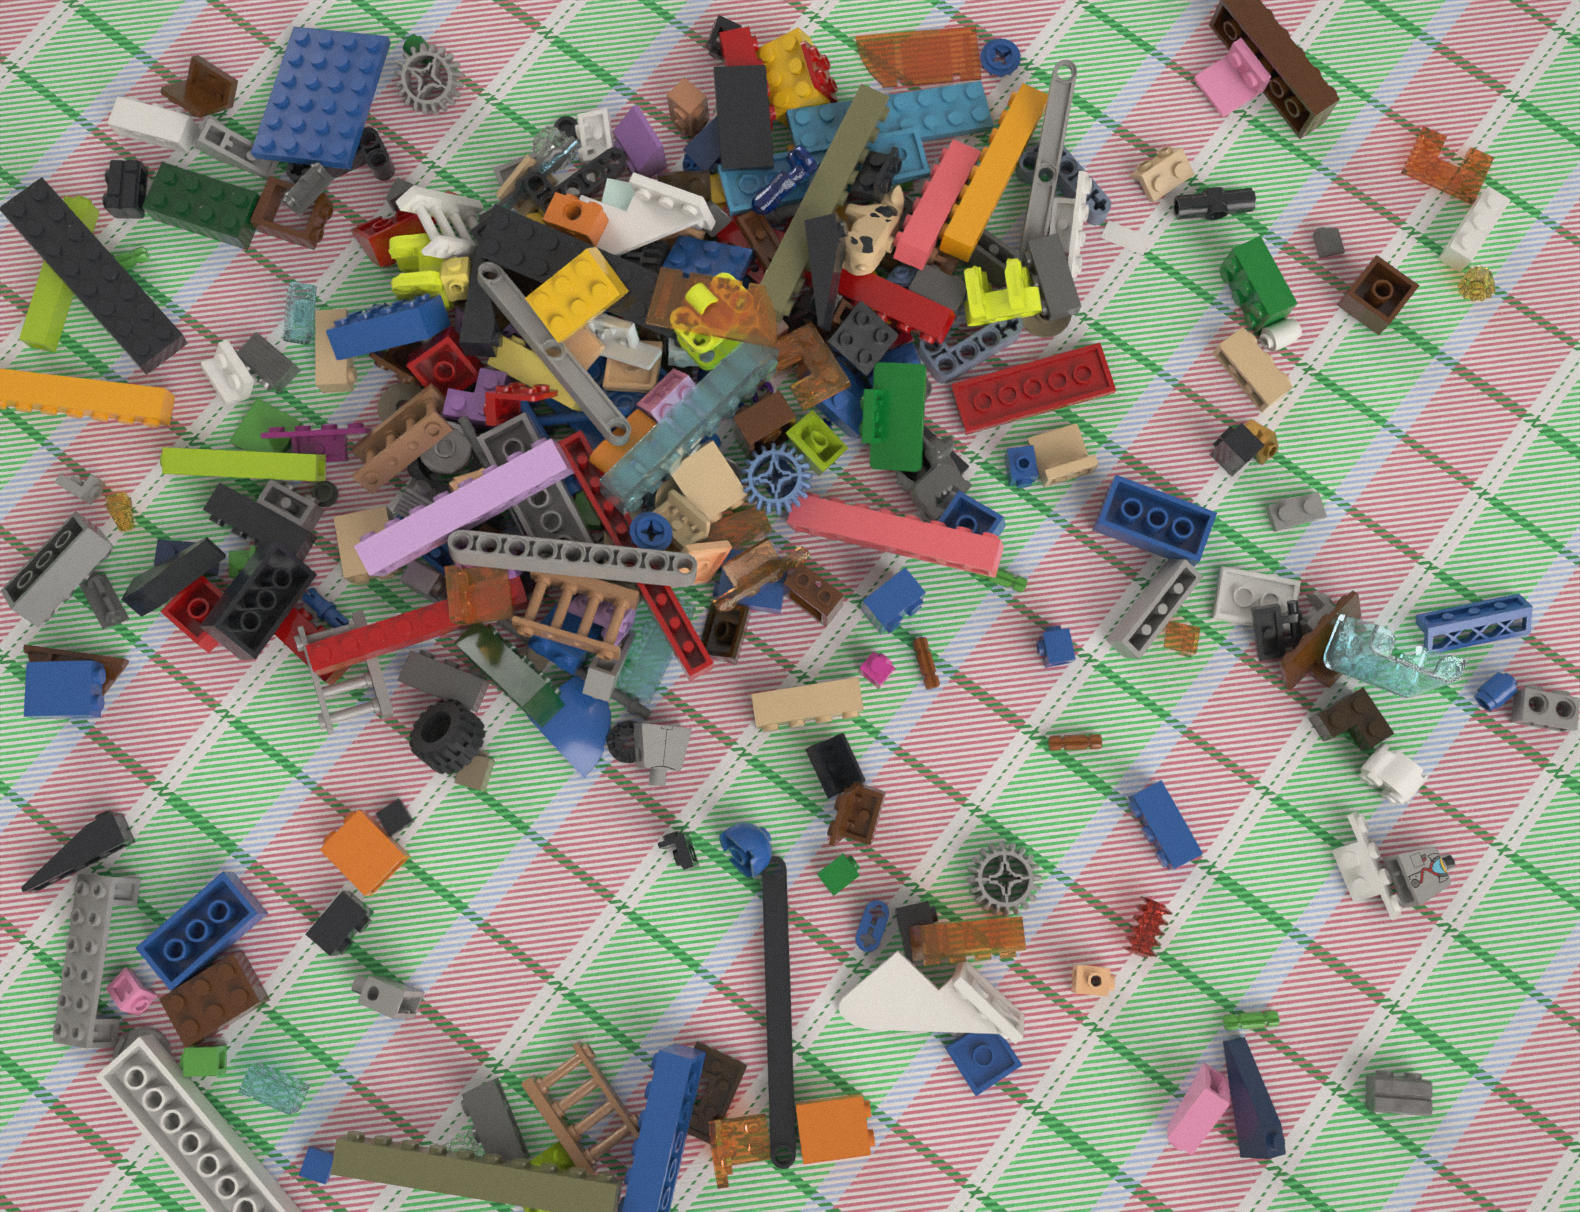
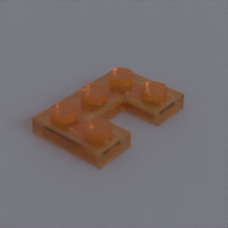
[1401,126,1495,204]
[765,322,851,411]

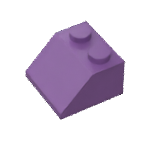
[613,104,667,178]

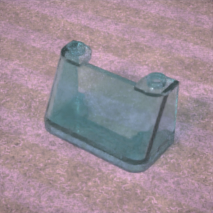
[1323,614,1468,698]

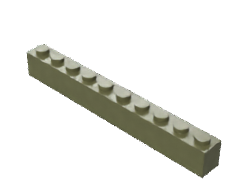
[753,84,891,323]
[331,1131,623,1212]

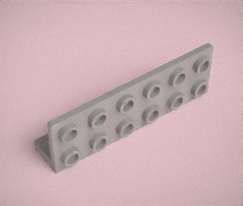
[53,874,141,1048]

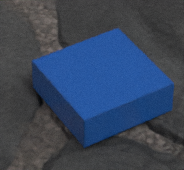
[299,1146,334,1184]

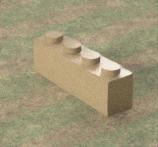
[751,677,864,732]

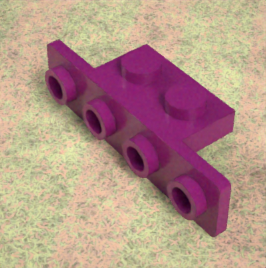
[260,423,372,462]

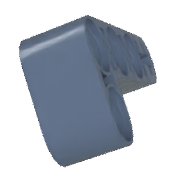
[1016,142,1111,226]
[918,317,1023,384]

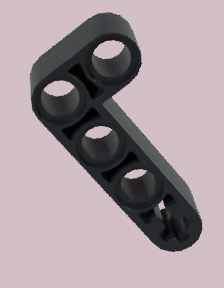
[286,127,395,184]
[524,147,626,217]

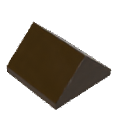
[701,603,751,665]

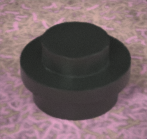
[311,481,339,507]

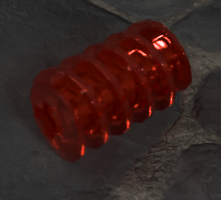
[1121,896,1173,959]

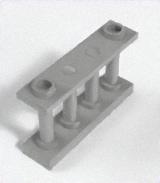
[294,610,394,735]

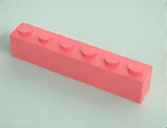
[893,139,981,270]

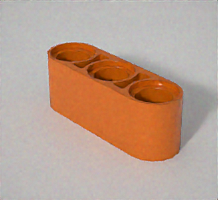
[589,409,660,478]

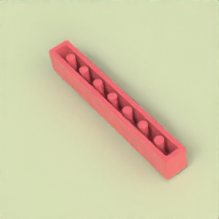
[787,492,1004,578]

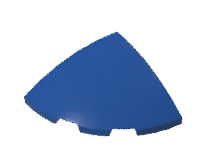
[526,665,611,778]

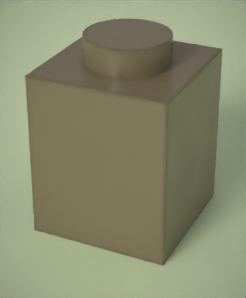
[454,750,495,792]

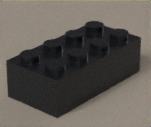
[199,540,317,660]

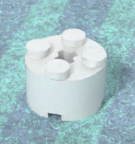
[1359,743,1428,805]

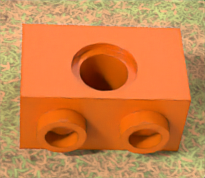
[542,192,609,247]

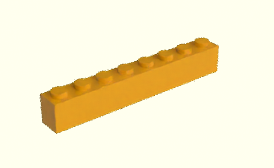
[938,83,1048,262]
[0,368,175,428]

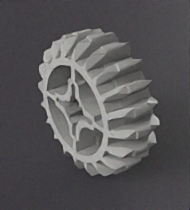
[394,43,464,115]
[966,841,1042,917]

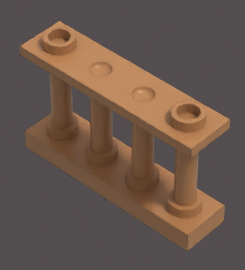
[352,383,453,494]
[511,572,639,661]
[521,1041,641,1174]

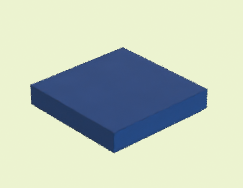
[944,1033,1022,1096]

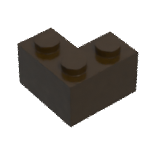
[1308,687,1395,751]

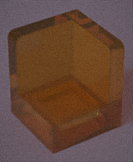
[1162,621,1201,658]

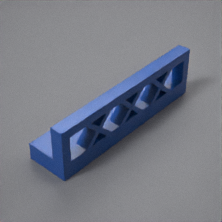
[1416,593,1533,655]

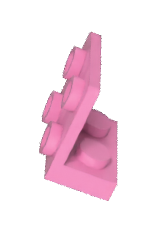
[1194,38,1271,117]
[636,368,716,448]

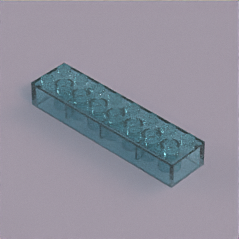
[599,328,779,515]

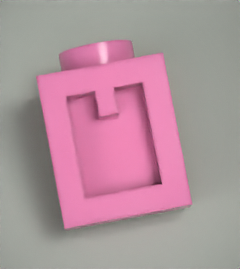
[106,967,157,1016]

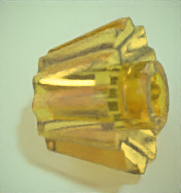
[1458,266,1496,301]

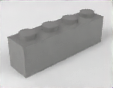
[1106,559,1203,659]

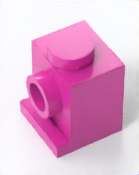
[858,652,896,689]

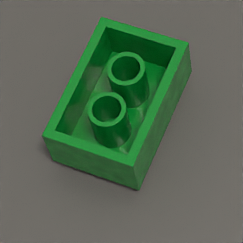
[1219,236,1298,334]

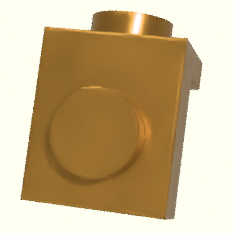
[1245,419,1279,465]

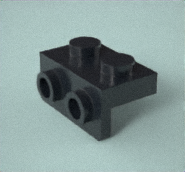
[805,733,866,799]

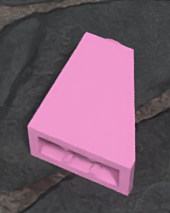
[1167,1062,1230,1155]

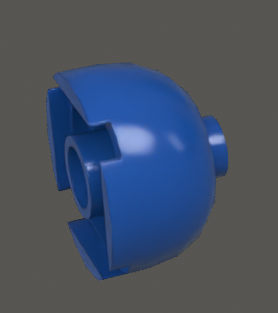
[719,822,772,878]

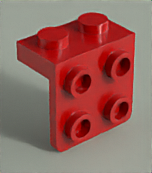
[800,40,838,103]
[483,382,558,426]

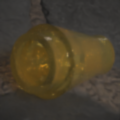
[104,492,135,532]

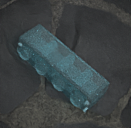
[617,596,696,705]

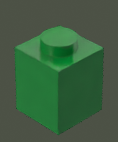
[817,854,860,896]

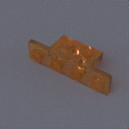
[712,538,811,612]

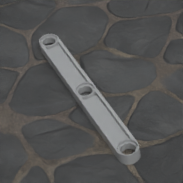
[1019,60,1077,287]
[477,262,631,446]

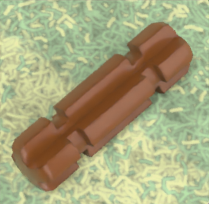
[913,637,940,689]
[1048,734,1102,751]

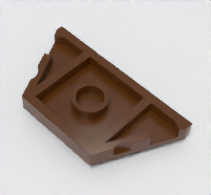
[23,644,129,696]

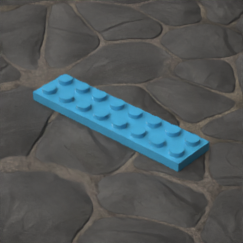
[786,81,994,150]
[718,127,930,217]

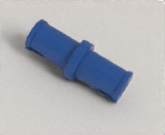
[302,588,350,628]

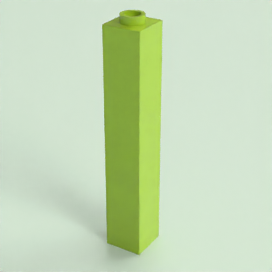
[19,195,100,353]
[160,447,326,481]

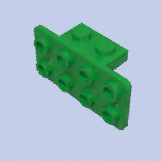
[859,362,927,472]

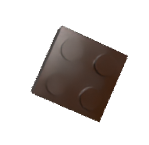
[1337,255,1420,335]

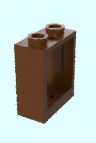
[250,176,333,250]
[784,562,844,627]

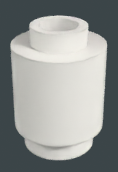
[1260,318,1302,352]

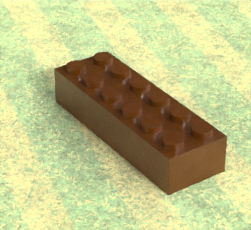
[1209,0,1340,139]

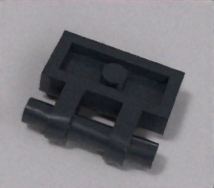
[1251,600,1305,661]

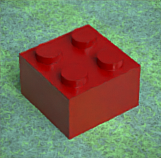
[406,325,484,397]
[160,575,223,653]

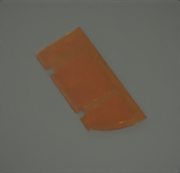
[855,26,981,88]
[646,267,777,348]

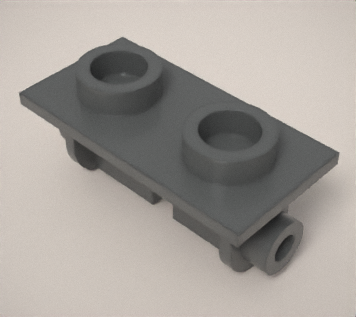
[280,162,334,216]
[79,572,129,630]

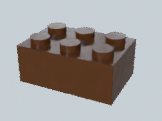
[733,390,796,461]
[159,952,270,1048]

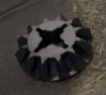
[607,720,639,764]

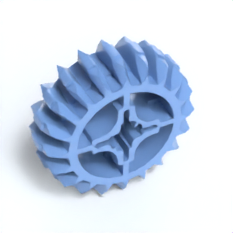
[740,443,813,515]

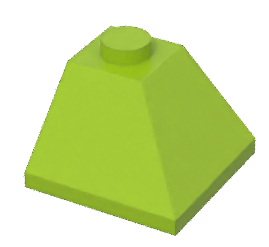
[786,410,849,476]

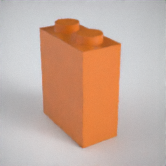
[319,809,411,896]
[796,1093,875,1164]

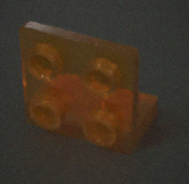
[444,565,513,626]
[709,1113,771,1189]

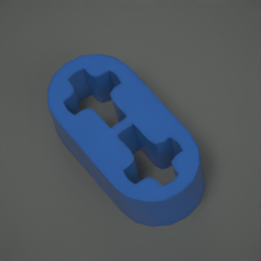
[855,900,889,952]

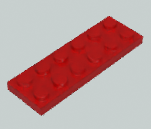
[950,342,1116,435]

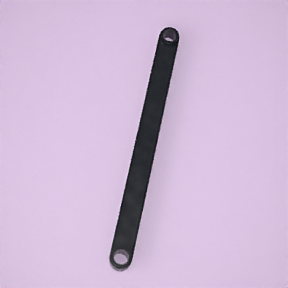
[762,856,796,1169]

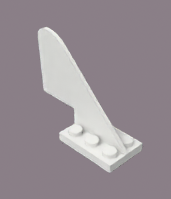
[574,172,716,256]
[839,950,1025,1044]

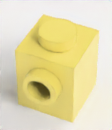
[440,257,472,301]

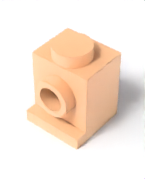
[1071,964,1115,997]

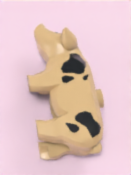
[842,185,904,276]

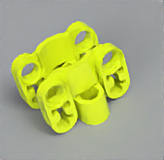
[389,233,454,311]
[963,258,1042,326]
[670,273,760,370]

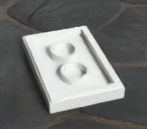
[1212,566,1301,634]

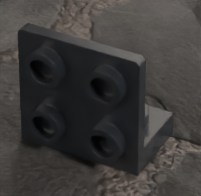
[818,301,898,377]

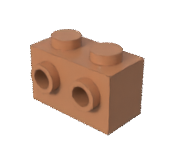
[667,77,710,138]

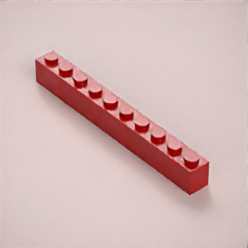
[713,206,956,345]
[557,430,714,682]

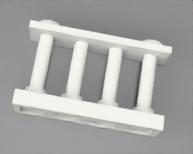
[396,186,490,263]

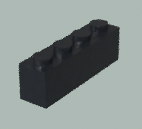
[203,483,317,562]

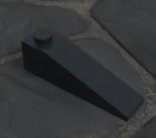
[804,213,848,331]
[459,250,503,357]
[121,537,226,617]
[21,810,136,893]

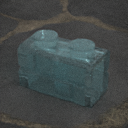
[283,281,317,345]
[238,1063,310,1115]

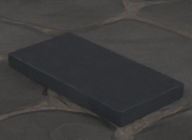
[713,65,774,172]

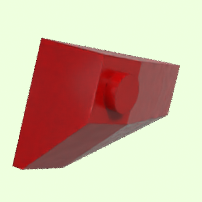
[351,190,459,267]

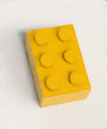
[756,27,830,127]
[525,247,629,343]

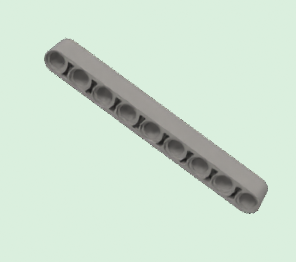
[448,530,698,587]

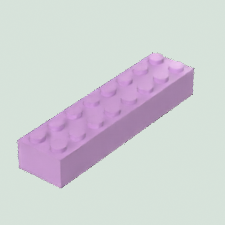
[354,438,575,576]

